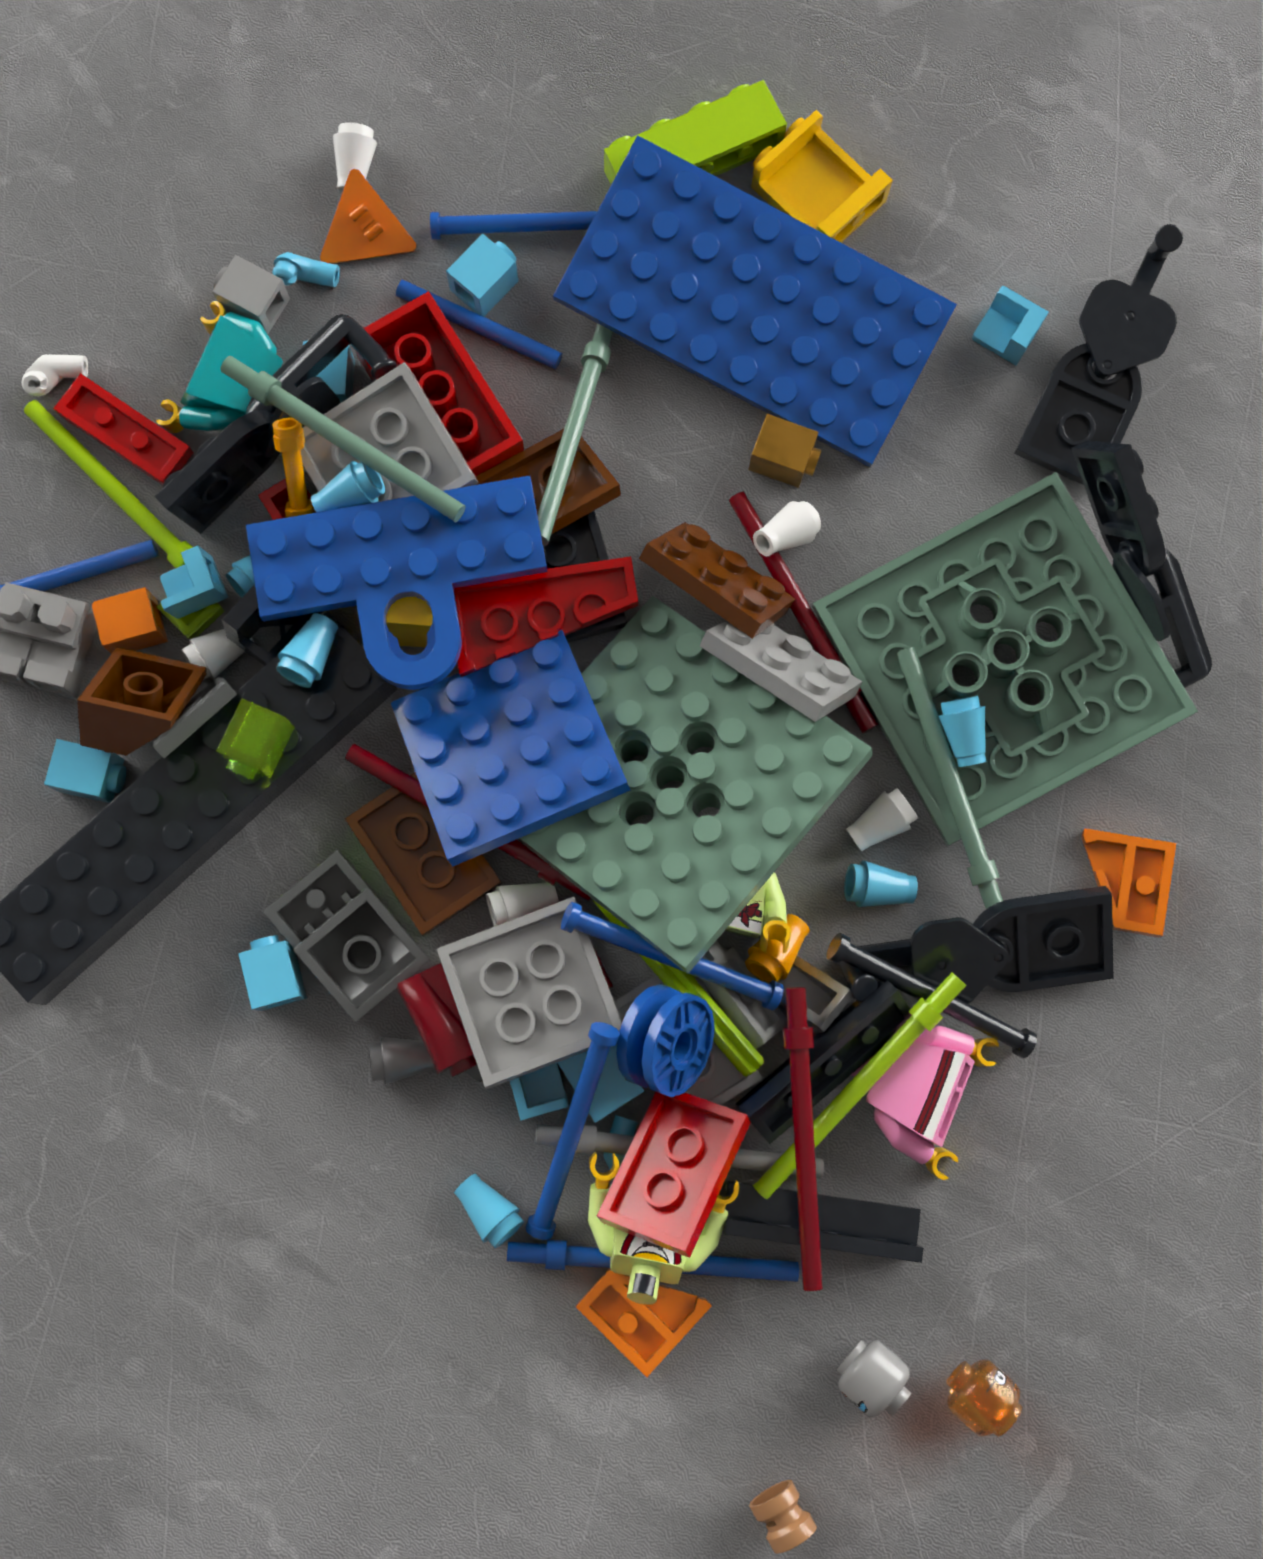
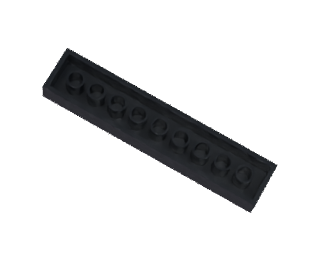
[0,611,398,1005]

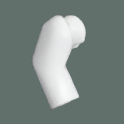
[21,354,88,397]

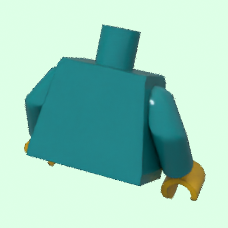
[156,301,283,433]

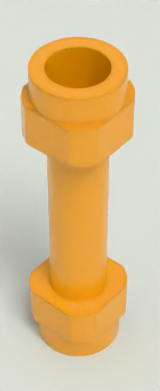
[272,418,316,518]

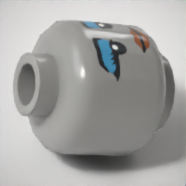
[836,1340,911,1417]

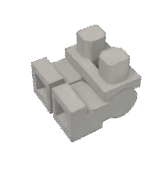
[0,583,96,699]

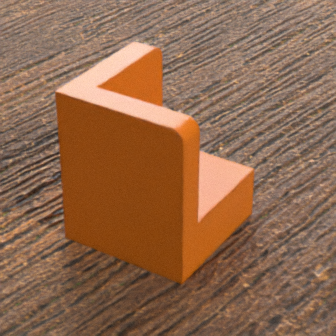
[92,587,168,654]

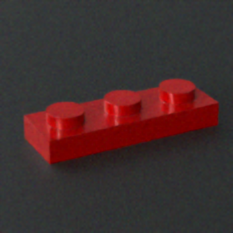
[53,373,194,485]

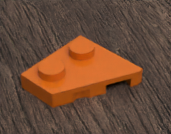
[1082,828,1177,938]
[576,1269,712,1377]

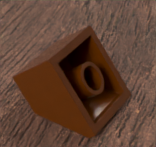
[77,647,207,756]

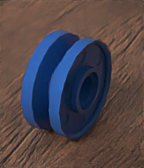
[616,984,715,1097]

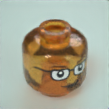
[946,1359,1023,1437]

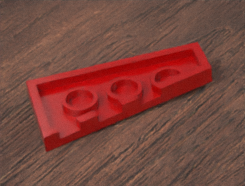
[453,556,638,677]

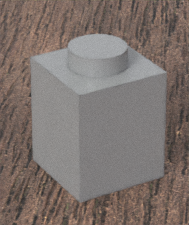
[212,254,290,334]

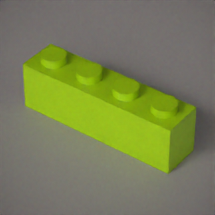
[604,80,787,184]

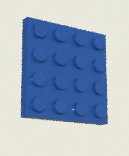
[390,629,631,867]

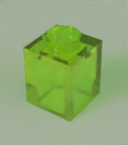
[217,698,295,780]

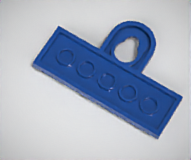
[246,476,548,690]

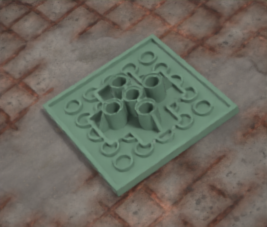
[812,472,1198,847]
[517,596,873,974]

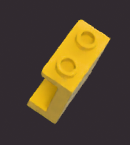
[751,110,893,243]

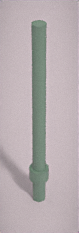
[537,323,613,546]
[221,356,466,522]
[897,647,1003,909]

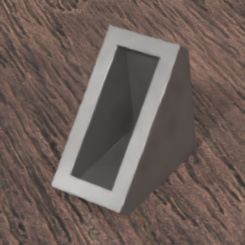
[778,956,852,1034]

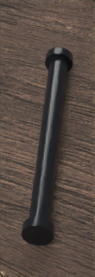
[826,933,1037,1058]

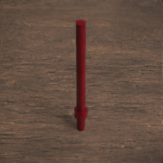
[729,491,878,734]
[345,743,591,901]
[783,987,823,1291]

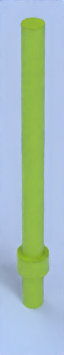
[24,400,193,568]
[753,972,967,1199]

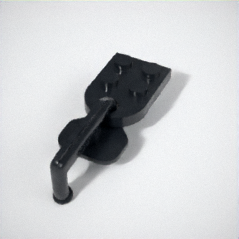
[1014,224,1183,485]
[154,314,397,534]
[1071,440,1212,688]
[839,886,1114,1004]

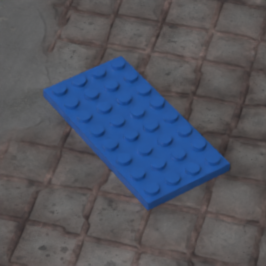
[553,135,957,467]

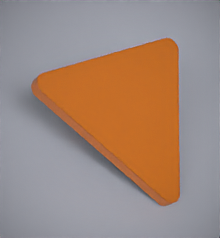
[320,169,417,264]

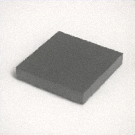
[152,676,237,758]

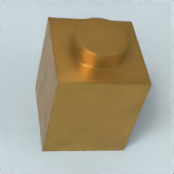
[748,414,822,488]

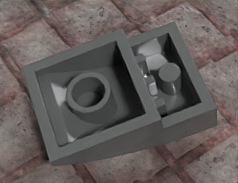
[263,849,430,1023]

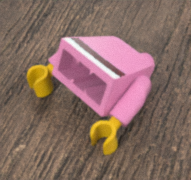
[851,1026,999,1180]

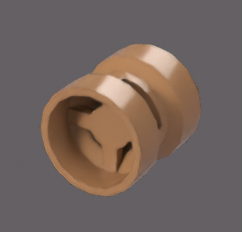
[749,1480,817,1554]

